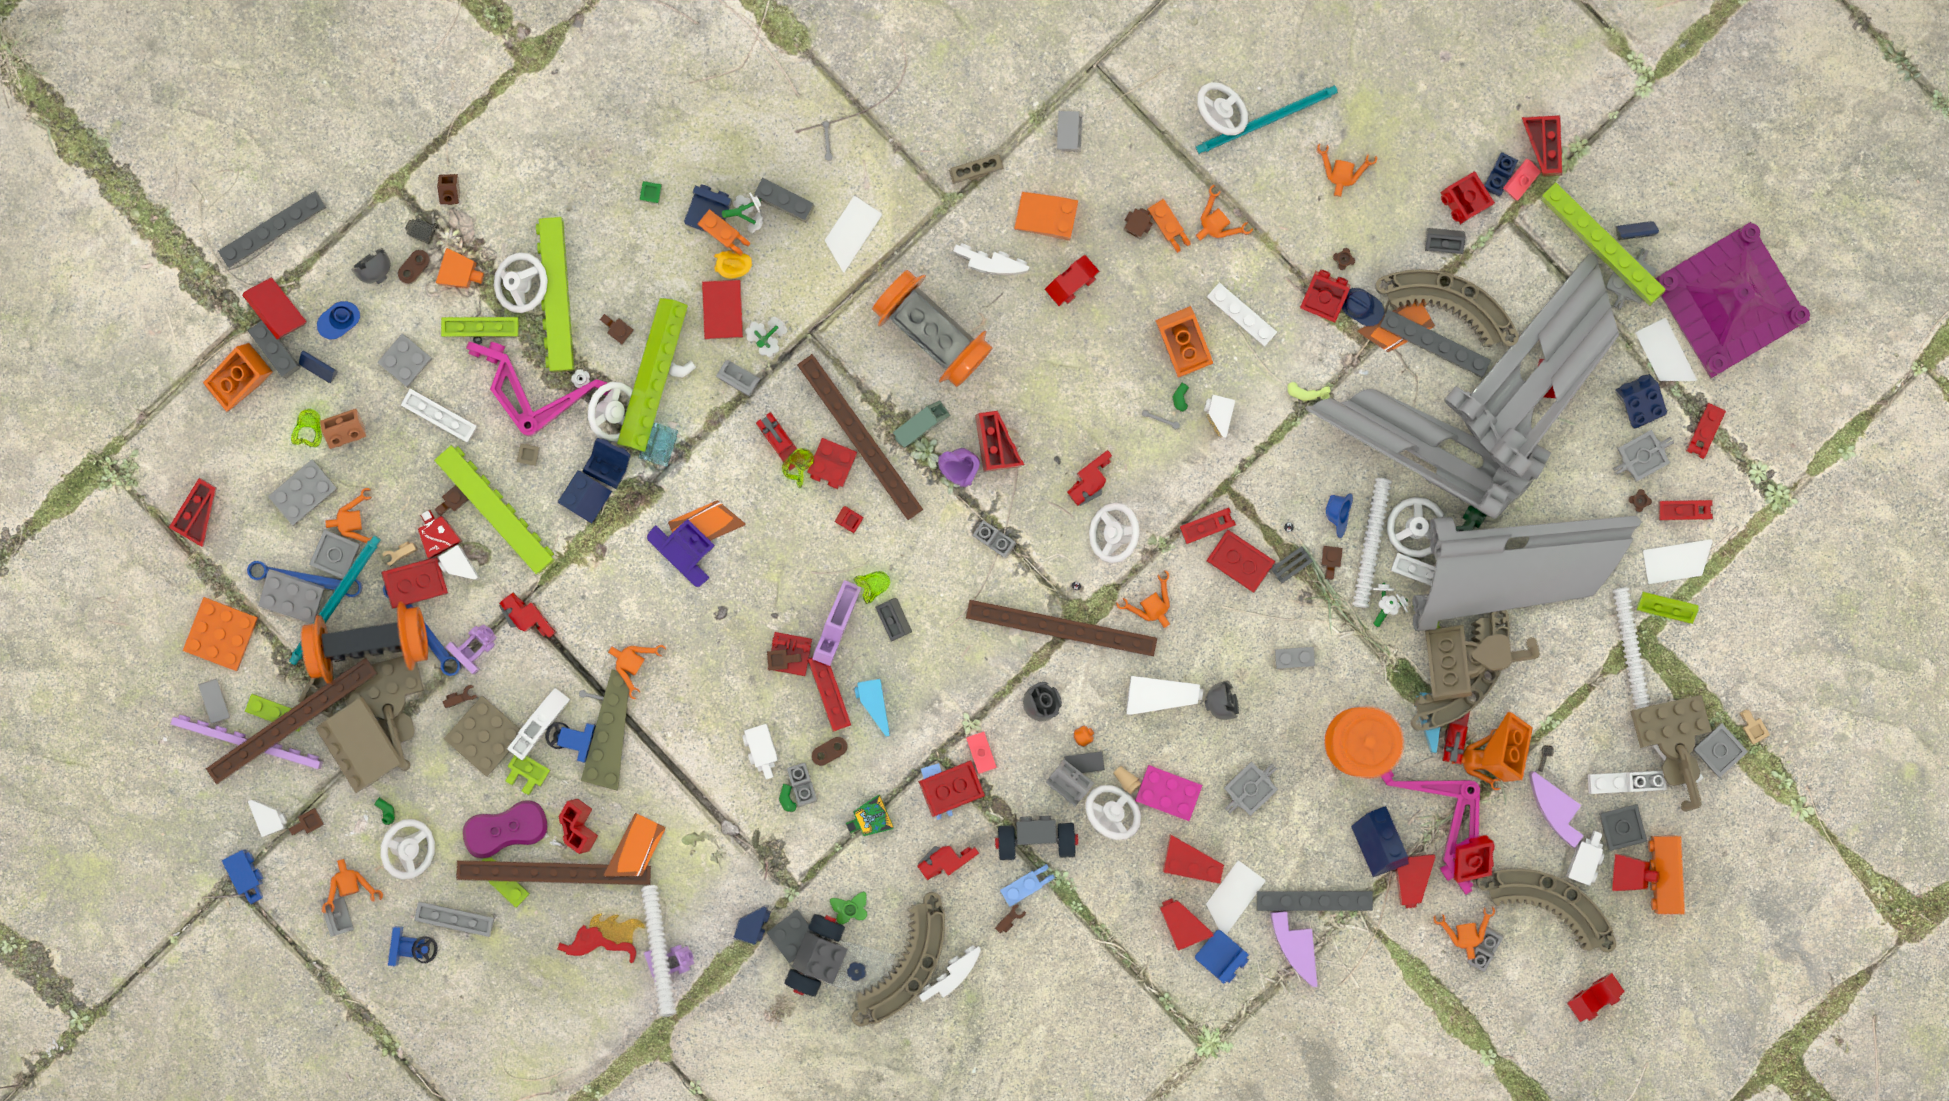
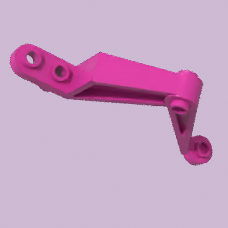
[466,341,611,437]
[1381,770,1480,895]

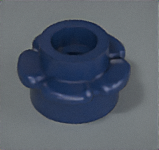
[847,962,866,981]

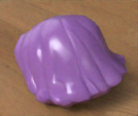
[938,448,980,487]

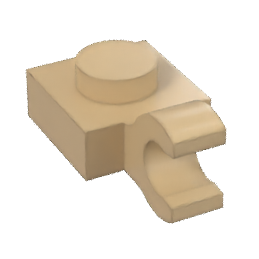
[382,541,418,566]
[1740,709,1770,745]

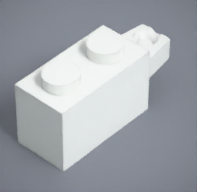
[742,724,779,780]
[1565,831,1604,886]

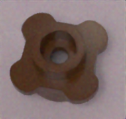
[1333,248,1355,270]
[1629,489,1652,512]

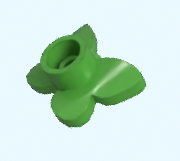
[830,891,867,924]

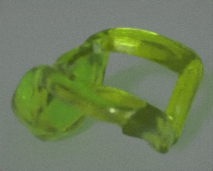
[291,408,322,447]
[782,448,814,488]
[853,571,891,604]

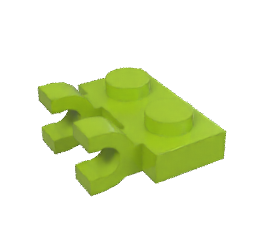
[505,755,551,795]

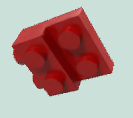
[1440,171,1495,225]
[1300,269,1351,322]
[807,438,858,489]
[1454,835,1495,883]

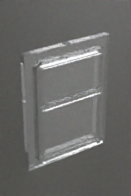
[824,940,896,994]

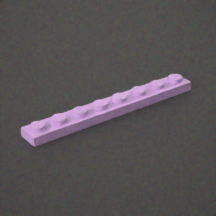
[171,714,323,769]

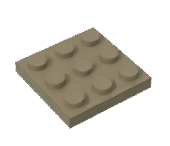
[444,696,521,777]

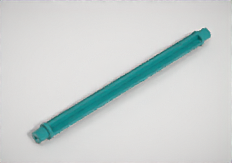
[1195,85,1338,154]
[289,535,381,665]

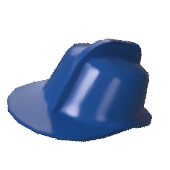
[317,301,360,340]
[1326,493,1353,538]

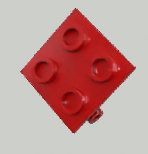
[771,632,812,676]

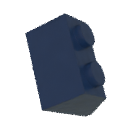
[557,470,612,524]

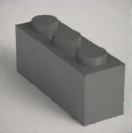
[754,177,815,223]
[248,321,301,379]

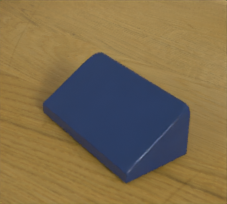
[1616,221,1659,240]
[299,351,338,383]

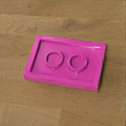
[1135,765,1203,821]

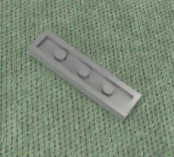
[414,901,494,937]

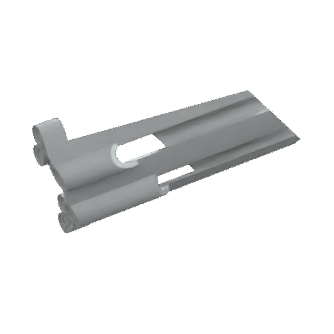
[1444,254,1619,478]
[1305,389,1551,519]

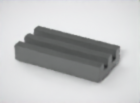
[1271,546,1313,584]

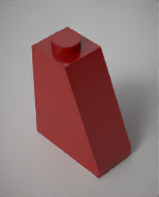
[1396,854,1435,908]
[1159,898,1214,951]

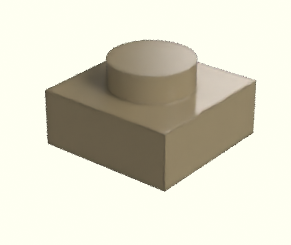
[517,443,540,466]

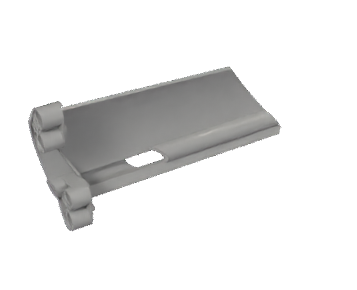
[1412,516,1642,631]

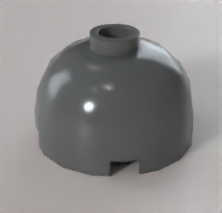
[351,248,391,284]
[1205,681,1239,720]
[1023,682,1062,721]

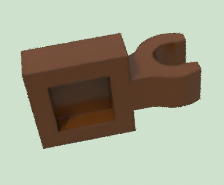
[600,314,634,345]
[434,485,469,516]
[1321,546,1343,580]
[767,650,802,671]
[442,685,478,708]
[289,808,325,835]
[995,904,1026,934]

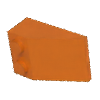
[1014,192,1078,241]
[1155,306,1213,378]
[203,343,273,412]
[1482,712,1533,782]

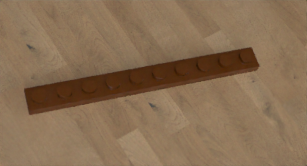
[797,354,923,521]
[966,600,1158,657]
[205,658,378,785]
[456,860,651,885]

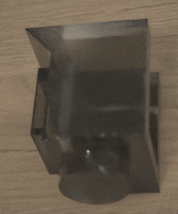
[405,218,438,245]

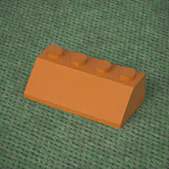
[1648,835,1685,914]

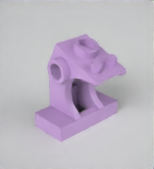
[445,624,497,674]
[644,944,695,987]

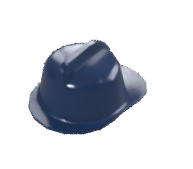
[1342,288,1384,326]

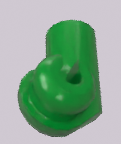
[1172,382,1189,412]
[779,784,797,812]
[374,797,395,825]

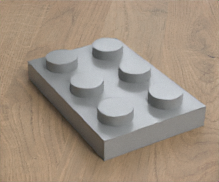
[268,459,338,526]
[258,569,325,624]

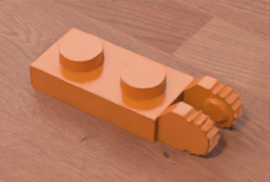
[1147,198,1191,253]
[698,209,751,256]

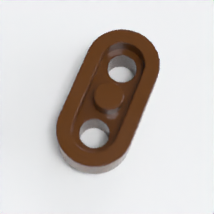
[398,250,430,284]
[812,737,848,766]

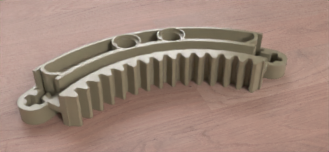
[1375,269,1519,348]
[1411,610,1510,731]
[1476,868,1616,953]
[851,892,945,1027]

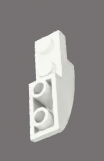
[953,243,1030,276]
[507,688,571,761]
[1588,771,1667,794]
[919,945,981,1002]

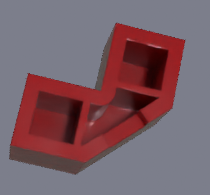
[1044,255,1100,306]
[558,798,598,854]
[1567,973,1625,1022]

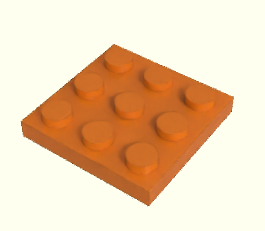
[182,597,258,671]

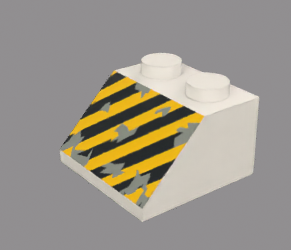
[1204,395,1235,440]

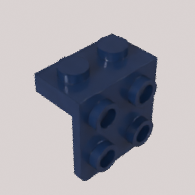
[684,184,732,233]
[1615,374,1667,429]
[582,438,631,489]

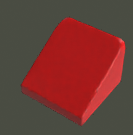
[835,506,864,534]

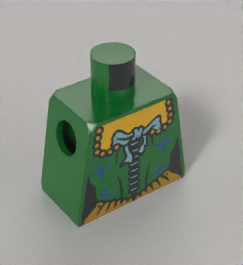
[846,794,894,836]

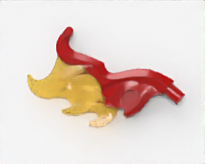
[557,913,645,963]

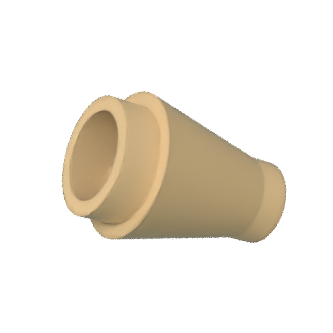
[1113,766,1141,794]

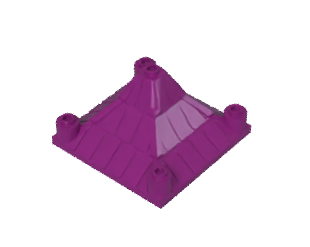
[1655,222,1810,379]

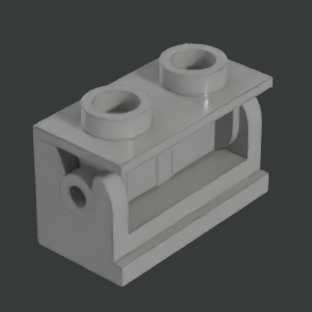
[1045,759,1094,807]

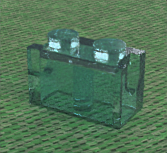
[638,423,678,467]

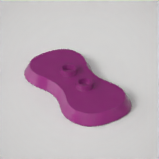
[463,800,547,858]

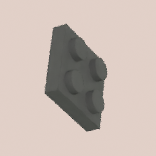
[1599,804,1647,851]
[766,909,817,963]

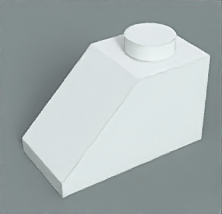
[438,545,480,580]
[248,799,288,837]

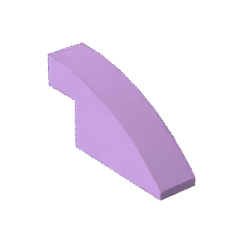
[812,580,862,666]
[1529,771,1584,848]
[1270,911,1317,987]

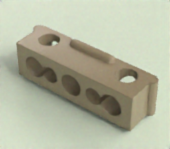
[949,154,1004,184]

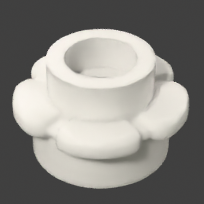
[571,369,590,388]

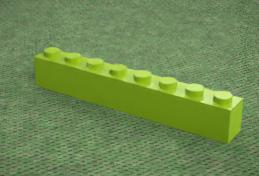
[1541,182,1666,306]
[536,217,574,373]
[617,298,688,452]
[434,445,555,575]

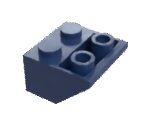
[733,905,771,945]

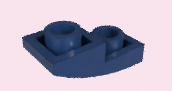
[1484,152,1518,197]

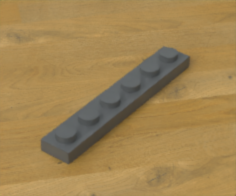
[218,191,327,268]
[1379,309,1491,378]
[1257,891,1373,911]

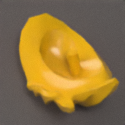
[714,250,752,279]

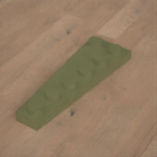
[581,669,631,791]

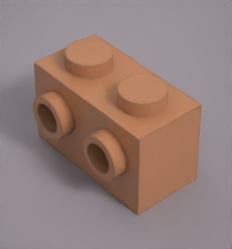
[320,409,366,449]

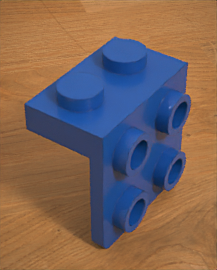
[1195,930,1249,984]

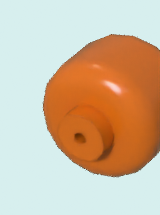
[1074,725,1094,747]

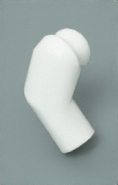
[668,360,696,378]

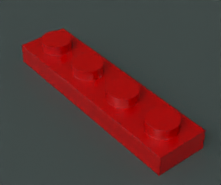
[807,657,851,732]

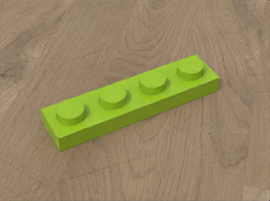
[441,317,519,337]

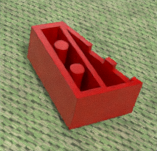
[1522,115,1563,177]
[975,411,1025,472]
[169,478,217,547]
[1162,834,1224,884]

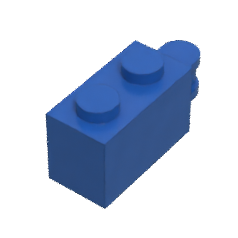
[221,849,263,904]

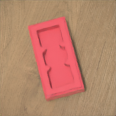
[1503,159,1541,201]
[966,732,997,774]

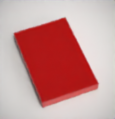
[242,277,307,340]
[702,280,743,339]
[1206,529,1276,593]
[381,557,448,609]
[918,760,985,817]

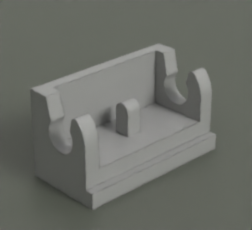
[1057,111,1083,152]
[716,359,761,397]
[319,894,354,937]

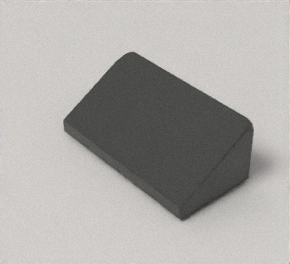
[1425,228,1466,254]
[875,598,912,642]
[1064,751,1105,773]

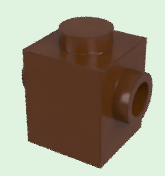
[437,174,460,205]
[1123,208,1153,239]

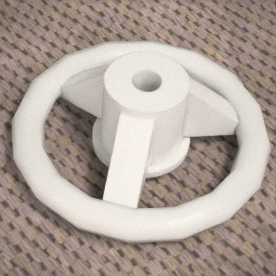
[1197,82,1248,135]
[494,252,548,313]
[588,382,633,442]
[1387,497,1445,558]
[1089,502,1140,563]
[1085,785,1141,840]
[380,819,435,880]

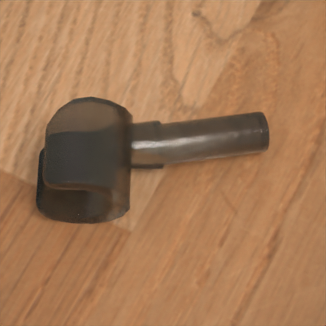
[1538,745,1554,772]

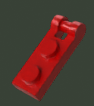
[1686,403,1726,459]
[1659,500,1713,520]
[1180,507,1236,545]

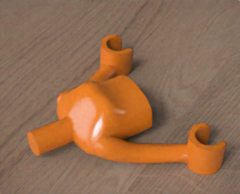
[1317,143,1377,197]
[1195,185,1253,241]
[325,488,372,543]
[1116,570,1170,628]
[608,645,666,699]
[1452,729,1501,790]
[321,859,383,914]
[1434,906,1495,960]

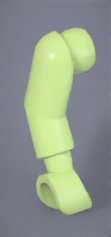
[1287,382,1331,401]

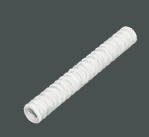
[1352,478,1392,608]
[1612,587,1650,709]
[641,885,676,1017]

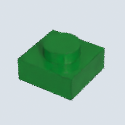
[639,181,662,204]

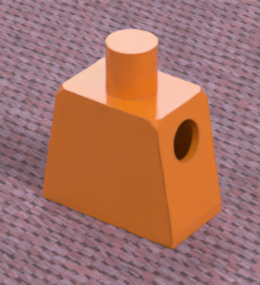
[436,248,484,289]

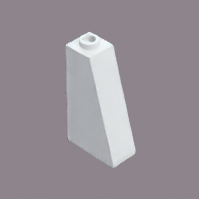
[1126,676,1203,715]

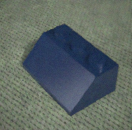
[1351,806,1409,878]

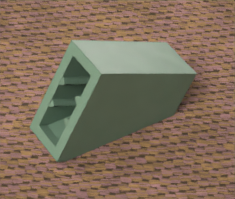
[893,400,951,448]

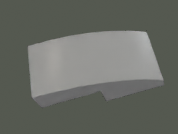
[972,520,1017,559]
[198,678,230,724]
[787,763,818,807]
[1467,927,1503,972]

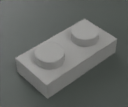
[1275,647,1315,669]

